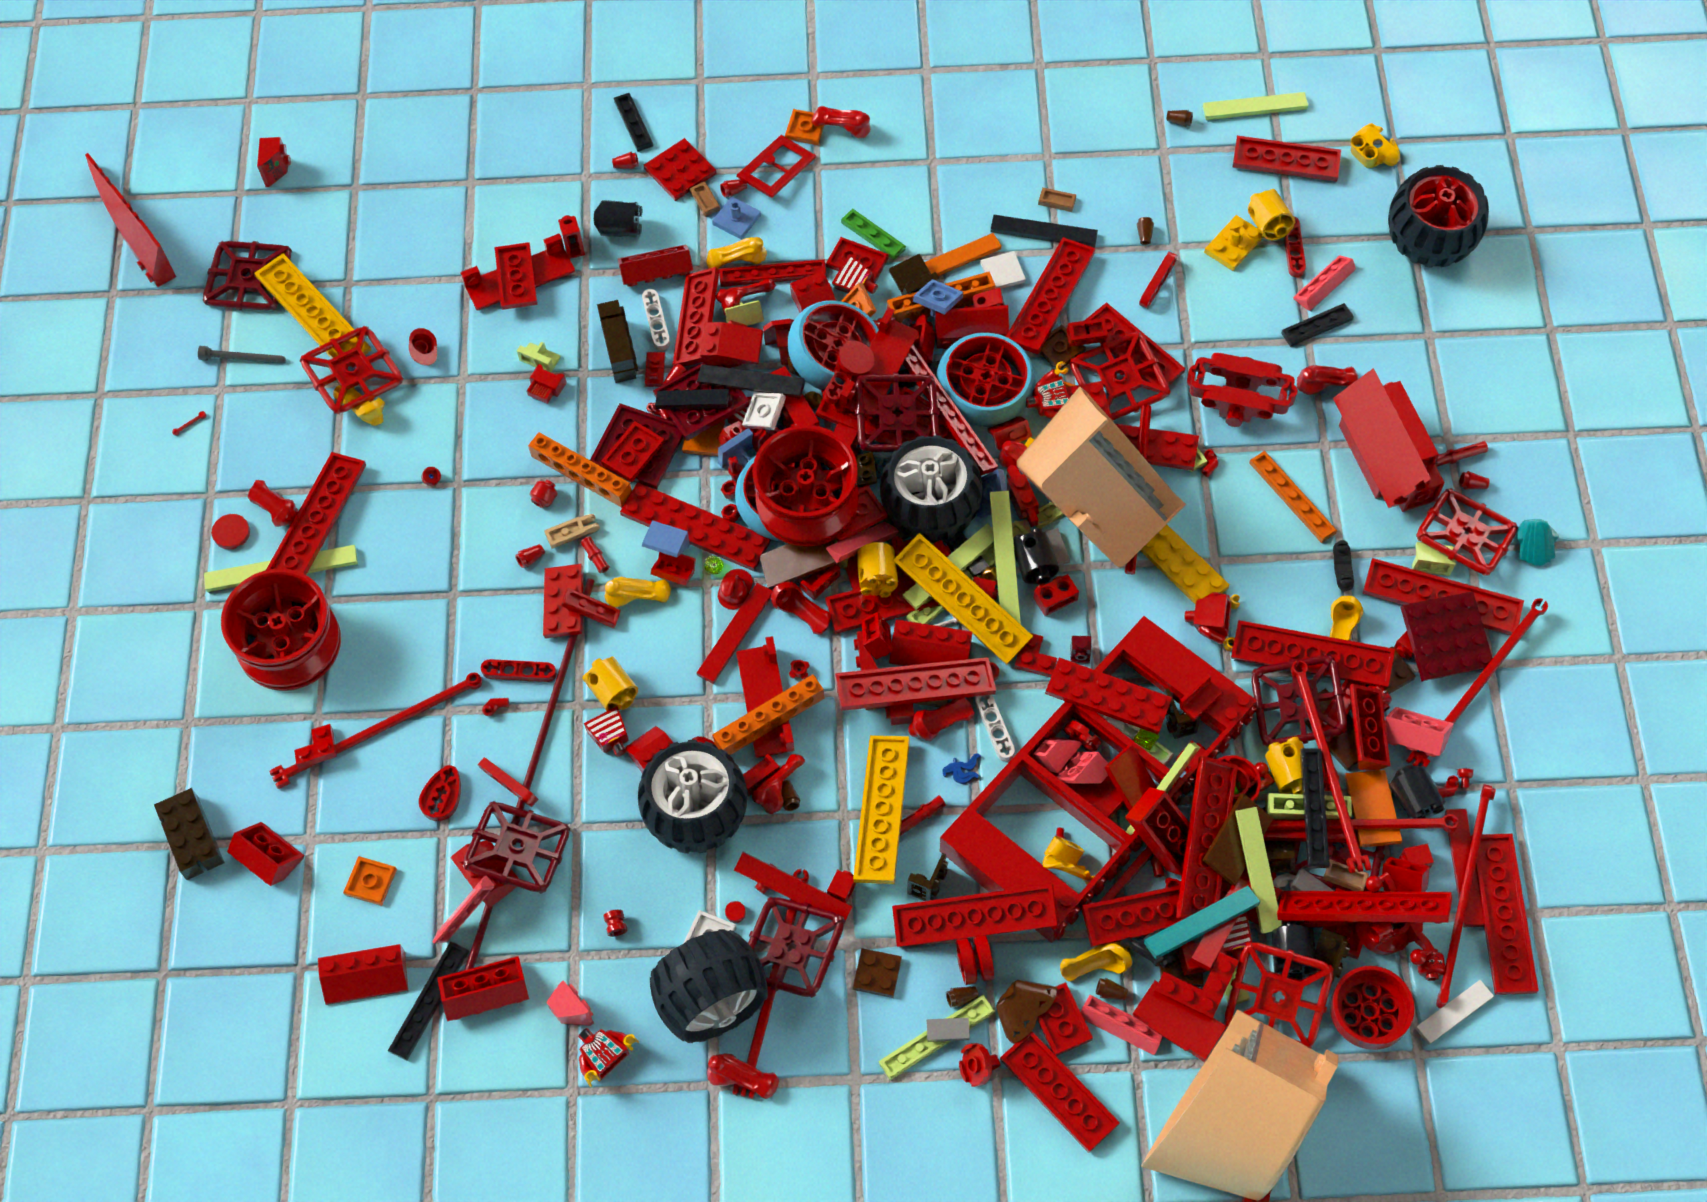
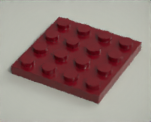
[653,362,750,441]
[590,403,684,489]
[1400,591,1493,682]

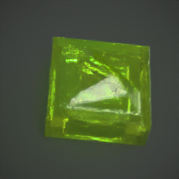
[1133,729,1160,751]

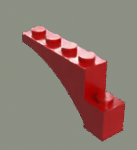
[854,631,914,725]

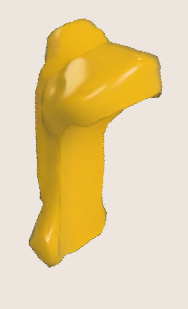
[706,237,767,269]
[333,385,385,426]
[604,576,671,608]
[1329,596,1363,641]
[1060,941,1133,982]

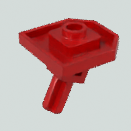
[763,319,794,365]

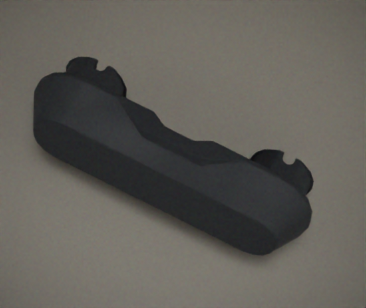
[1333,540,1354,591]

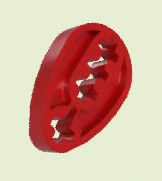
[419,765,461,821]

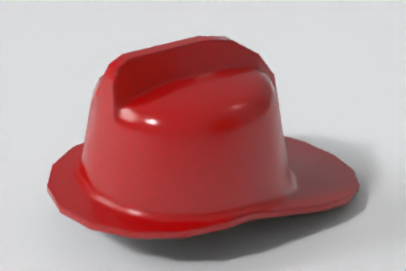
[408,328,437,366]
[718,569,753,610]

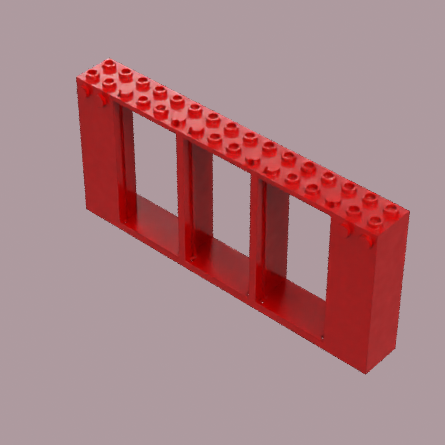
[939,616,1257,943]

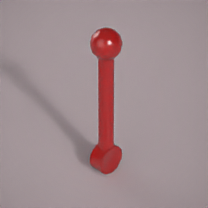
[172,411,206,436]

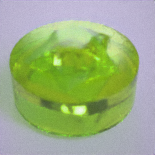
[704,555,724,574]

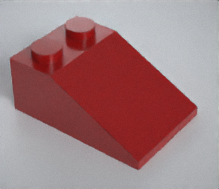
[790,271,836,325]
[700,322,763,365]

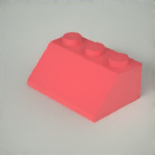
[1385,707,1454,757]

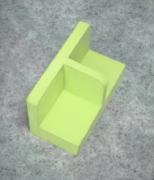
[725,300,764,326]
[517,342,560,372]
[1412,542,1456,576]

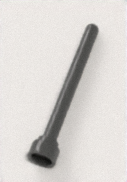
[198,346,286,363]

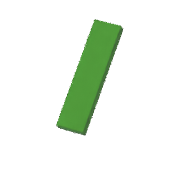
[841,208,906,260]

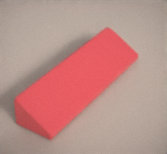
[1293,255,1356,311]
[826,522,899,563]
[432,876,495,944]
[1081,995,1163,1055]

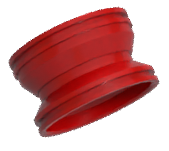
[753,425,859,547]
[221,569,341,691]

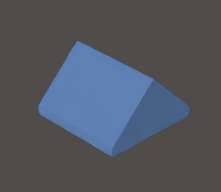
[642,520,690,557]

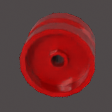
[956,935,995,985]

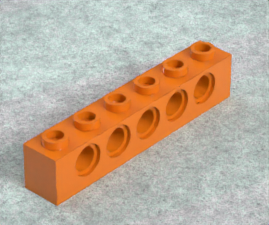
[887,271,995,323]
[528,432,632,508]
[712,674,825,755]

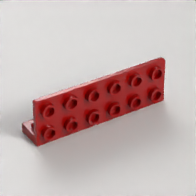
[460,233,575,311]
[838,307,919,420]
[736,636,795,758]

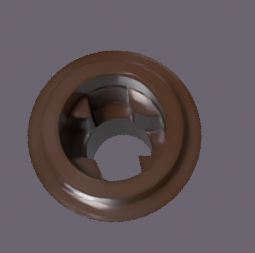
[1166,110,1193,127]
[1136,217,1154,245]
[782,780,800,811]
[1096,978,1128,1001]
[946,986,978,1008]

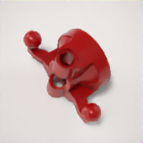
[1190,755,1275,816]
[1355,872,1435,965]

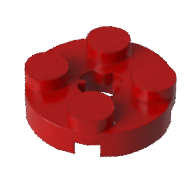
[1063,720,1102,752]

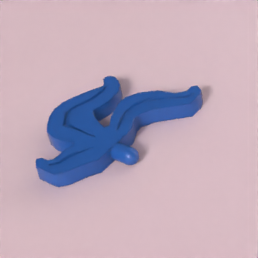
[942,753,981,784]

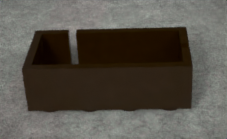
[597,300,639,383]
[154,788,225,880]

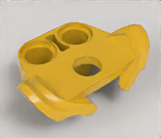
[1351,123,1400,168]
[1043,836,1095,885]

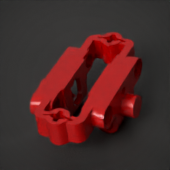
[1187,353,1298,427]

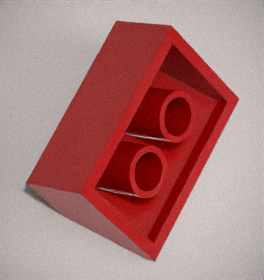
[227,822,305,886]
[450,840,519,908]

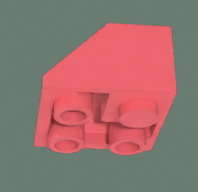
[1033,737,1082,773]
[1057,752,1108,783]
[546,980,594,1026]

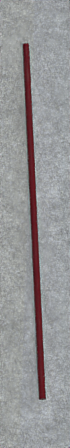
[465,578,595,970]

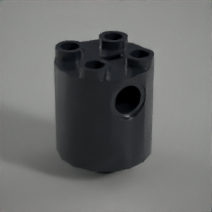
[593,200,643,237]
[1013,528,1059,584]
[1389,765,1446,819]
[1272,921,1317,980]

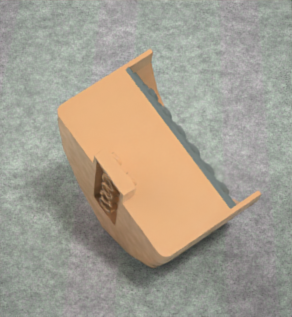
[1017,387,1186,567]
[1141,1009,1339,1200]

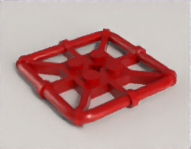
[300,326,404,414]
[1069,331,1171,420]
[1416,488,1518,576]
[1224,942,1334,1049]

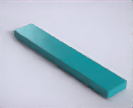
[1144,886,1260,959]

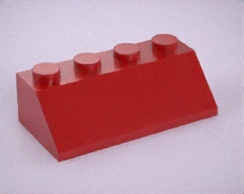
[617,244,693,287]
[935,305,1009,349]
[889,619,973,666]
[1350,684,1391,771]
[318,944,409,1005]
[437,956,529,1022]

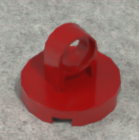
[959,1043,1001,1087]

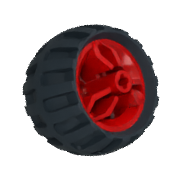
[1388,165,1489,268]

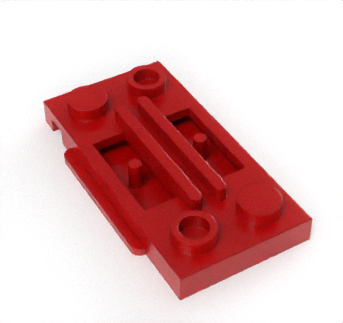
[1050,759,1124,819]
[1132,980,1227,1062]

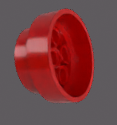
[1330,966,1415,1050]

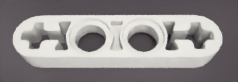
[642,289,670,351]
[975,695,1015,762]

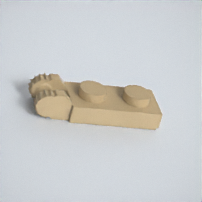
[544,514,600,549]

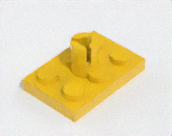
[1204,215,1264,271]

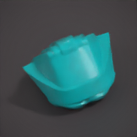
[1517,519,1559,566]

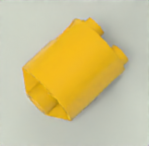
[1247,189,1295,241]
[857,542,898,597]
[582,656,638,711]
[1265,737,1304,795]

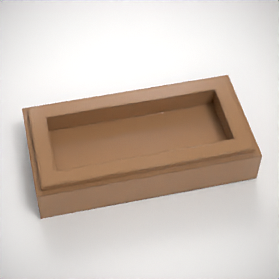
[689,182,721,217]
[1038,187,1076,212]
[1323,859,1369,891]

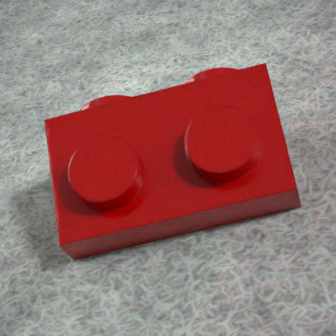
[651,552,696,586]

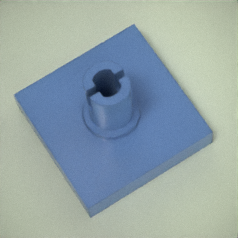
[712,196,761,240]
[913,279,963,317]
[718,428,753,468]
[977,469,1010,518]

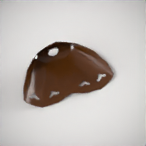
[996,980,1057,1044]

